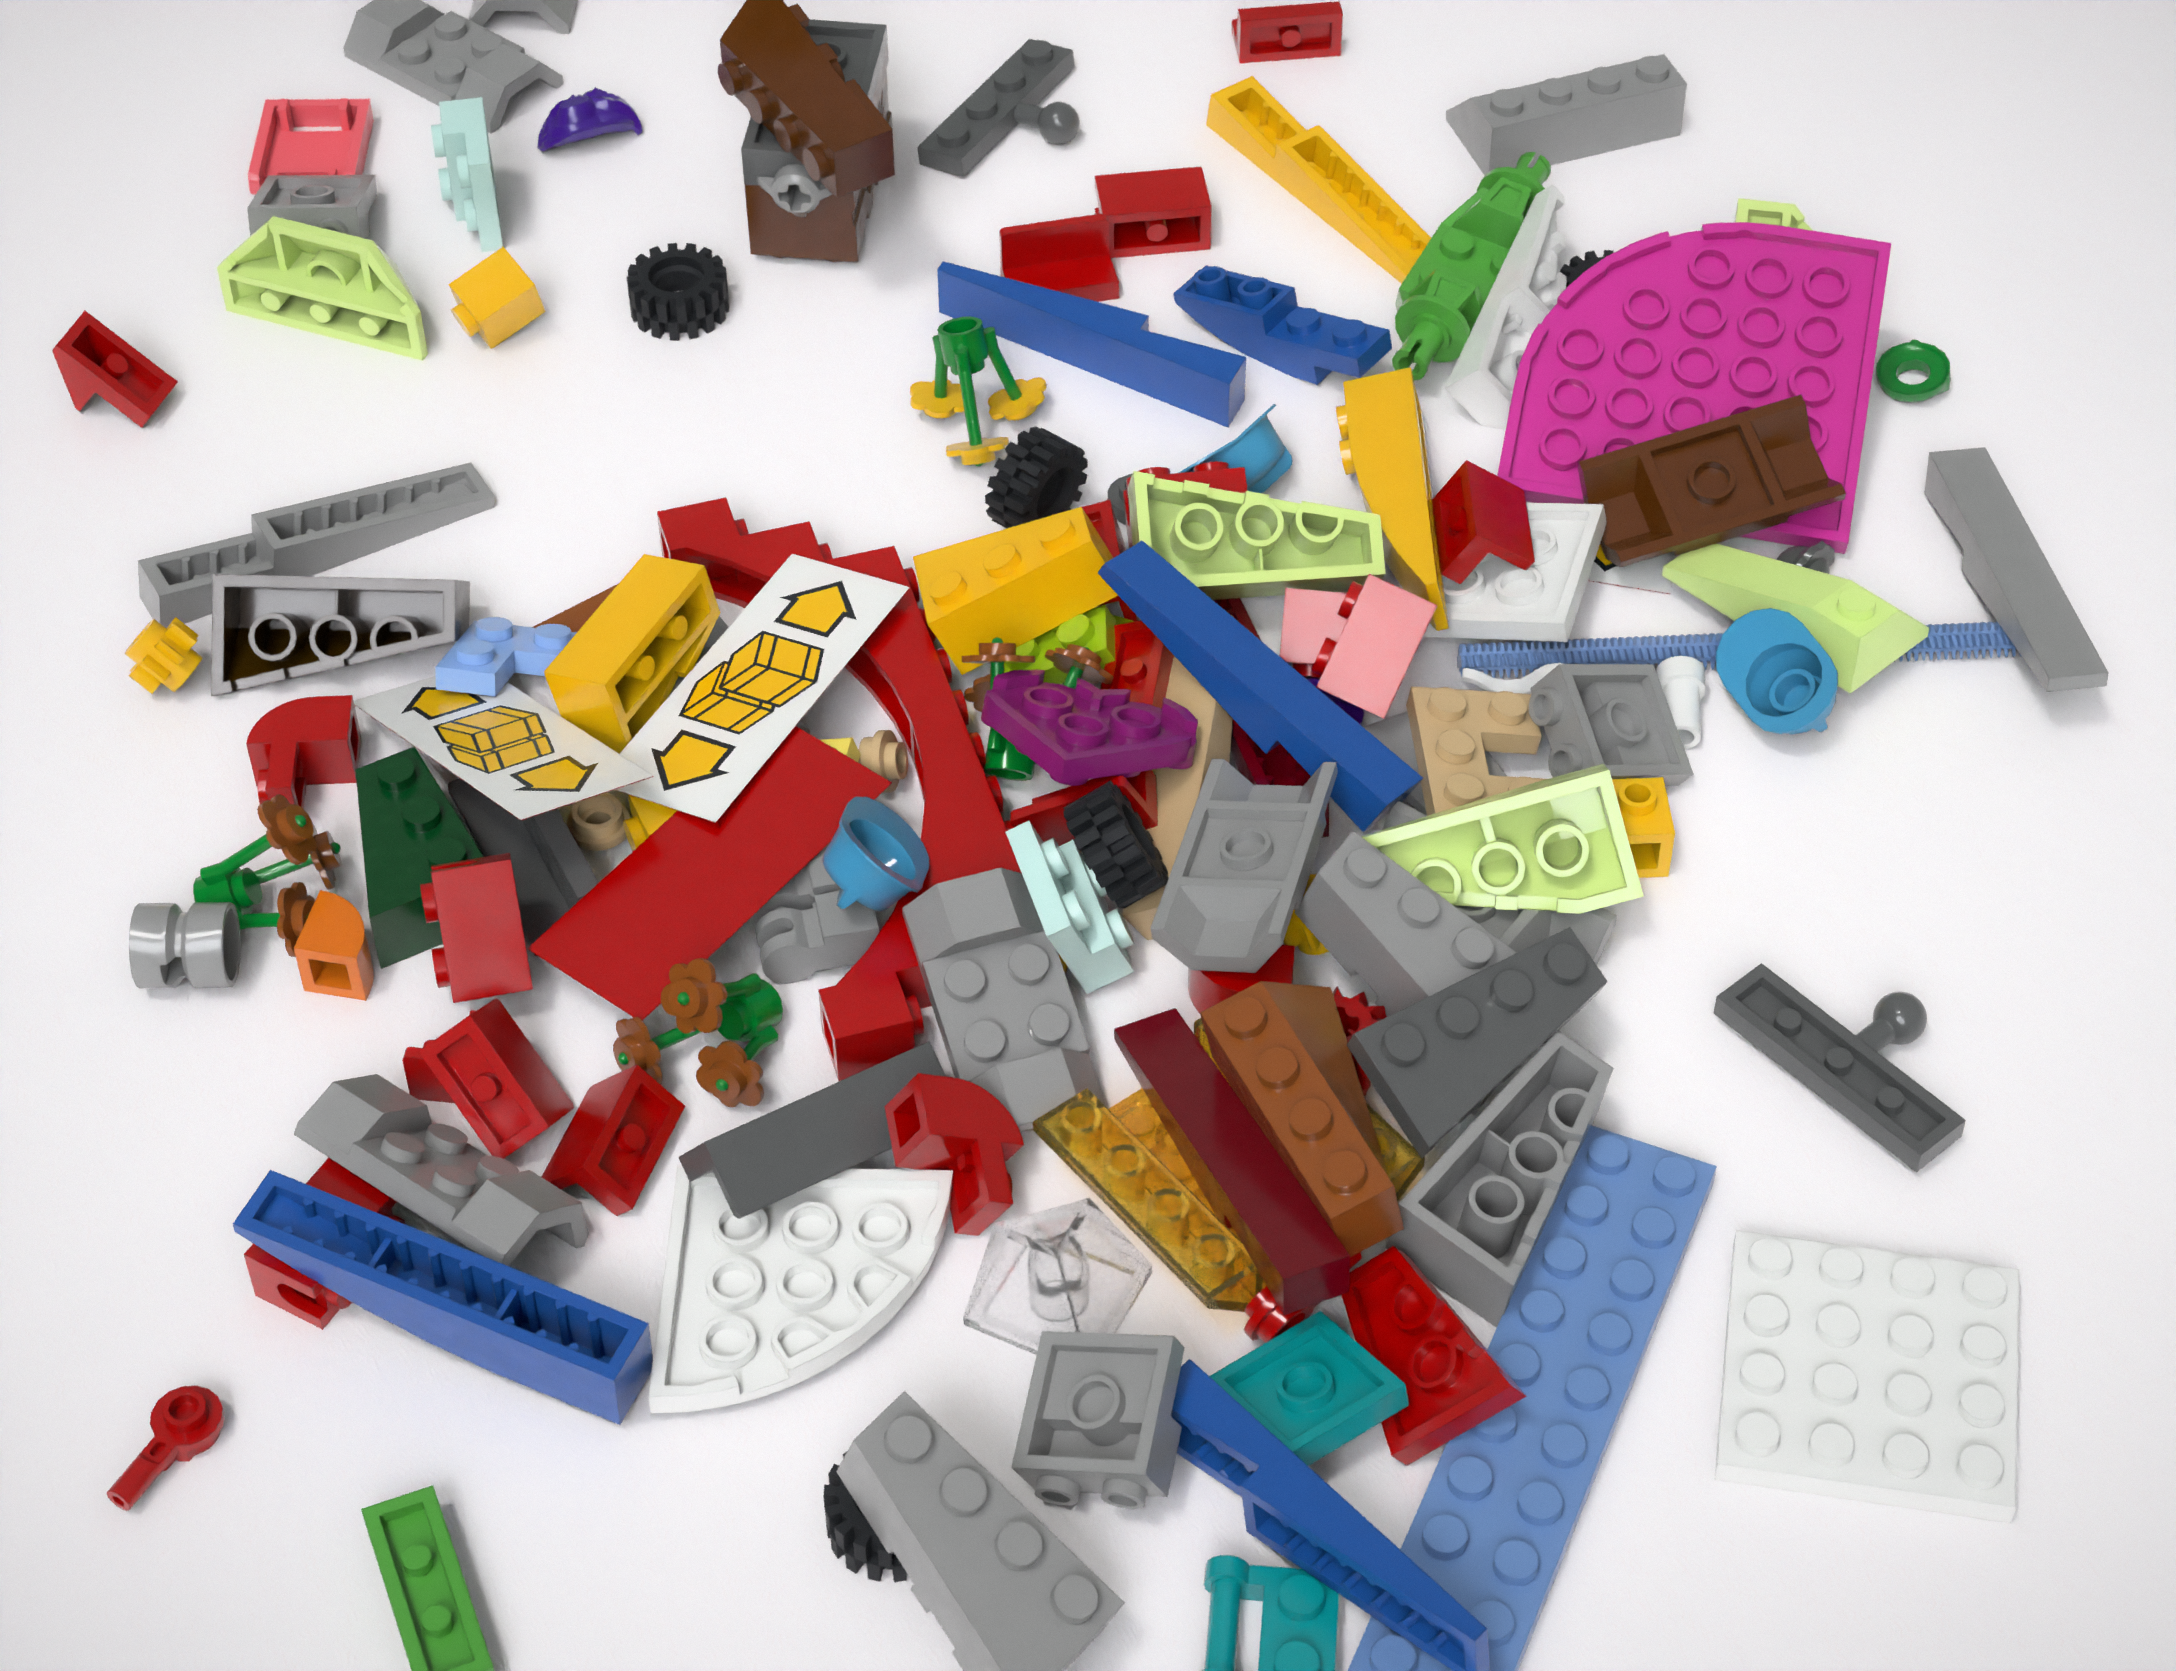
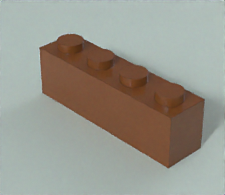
[1200,981,1404,1257]

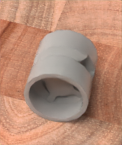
[129,902,241,988]

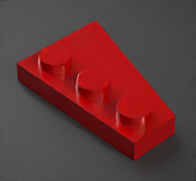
[1341,1246,1527,1466]

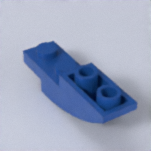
[1173,265,1392,385]

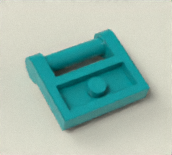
[1202,1555,1339,1671]

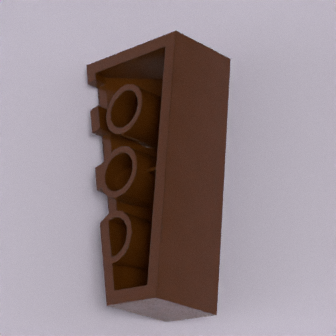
[717,0,895,198]

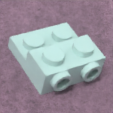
[431,97,503,252]
[1006,821,1135,994]

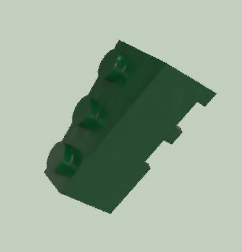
[355,747,483,969]

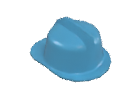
[1179,403,1293,493]
[1716,608,1838,735]
[822,797,929,912]

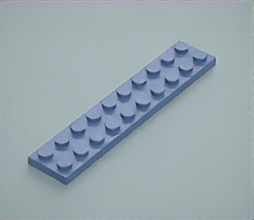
[1348,1125,1717,1671]

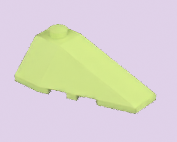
[1662,543,1929,694]
[1361,764,1644,914]

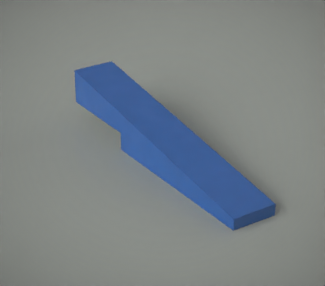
[937,261,1246,428]
[1098,541,1423,832]
[1171,1359,1490,1671]

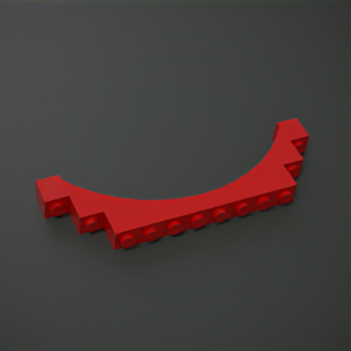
[657,497,1021,1081]

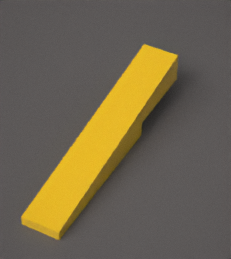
[1206,76,1431,284]

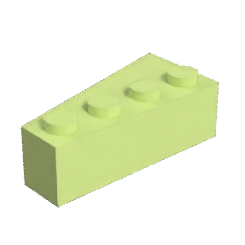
[1128,471,1386,600]

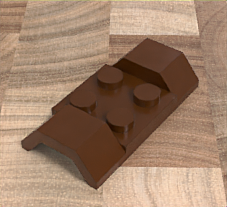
[1578,394,1846,568]

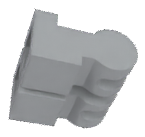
[752,844,879,983]

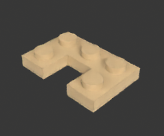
[1406,686,1546,816]

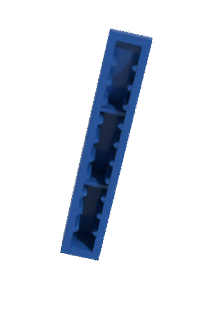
[233,1170,653,1425]

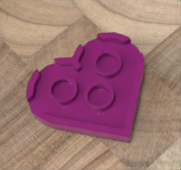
[981,669,1198,786]

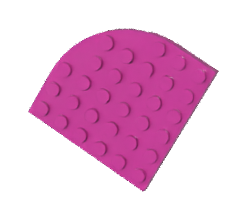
[1497,222,1892,554]

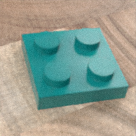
[1209,1311,1409,1466]

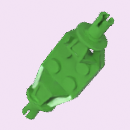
[1392,152,1551,381]

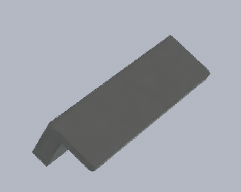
[448,778,598,957]
[678,1041,946,1219]

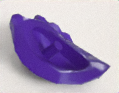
[537,87,643,152]

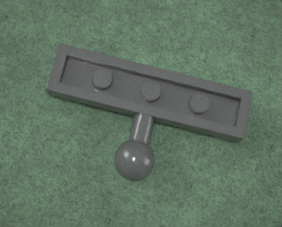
[917,39,1080,177]
[1713,963,1966,1173]

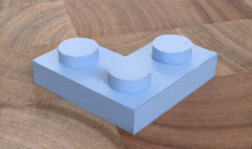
[435,617,577,697]

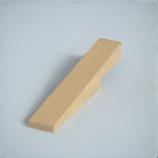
[1122,615,1233,940]

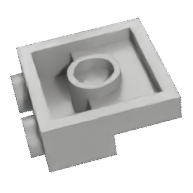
[247,175,377,239]
[1529,664,1694,786]
[1011,1331,1185,1509]

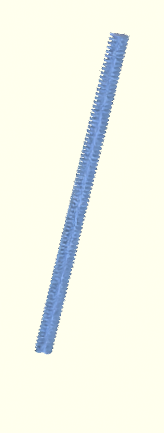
[1457,621,2022,679]

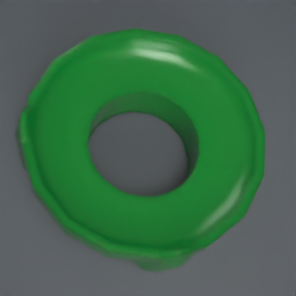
[1876,339,1951,403]

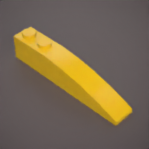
[1336,367,1449,631]

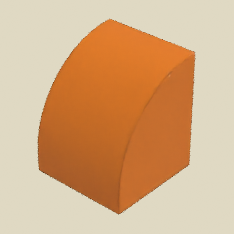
[294,890,374,1001]

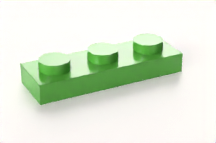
[361,1485,494,1671]

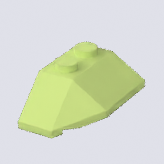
[217,216,428,361]

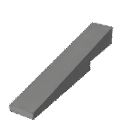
[1924,447,2109,692]
[138,462,495,628]

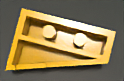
[913,507,1118,675]
[544,554,721,754]

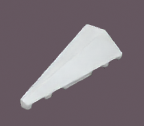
[1445,185,1566,430]

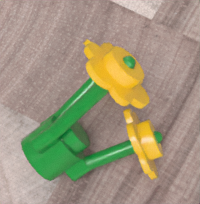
[910,316,1047,467]

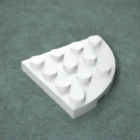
[648,1166,953,1413]

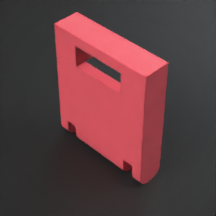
[248,98,374,194]

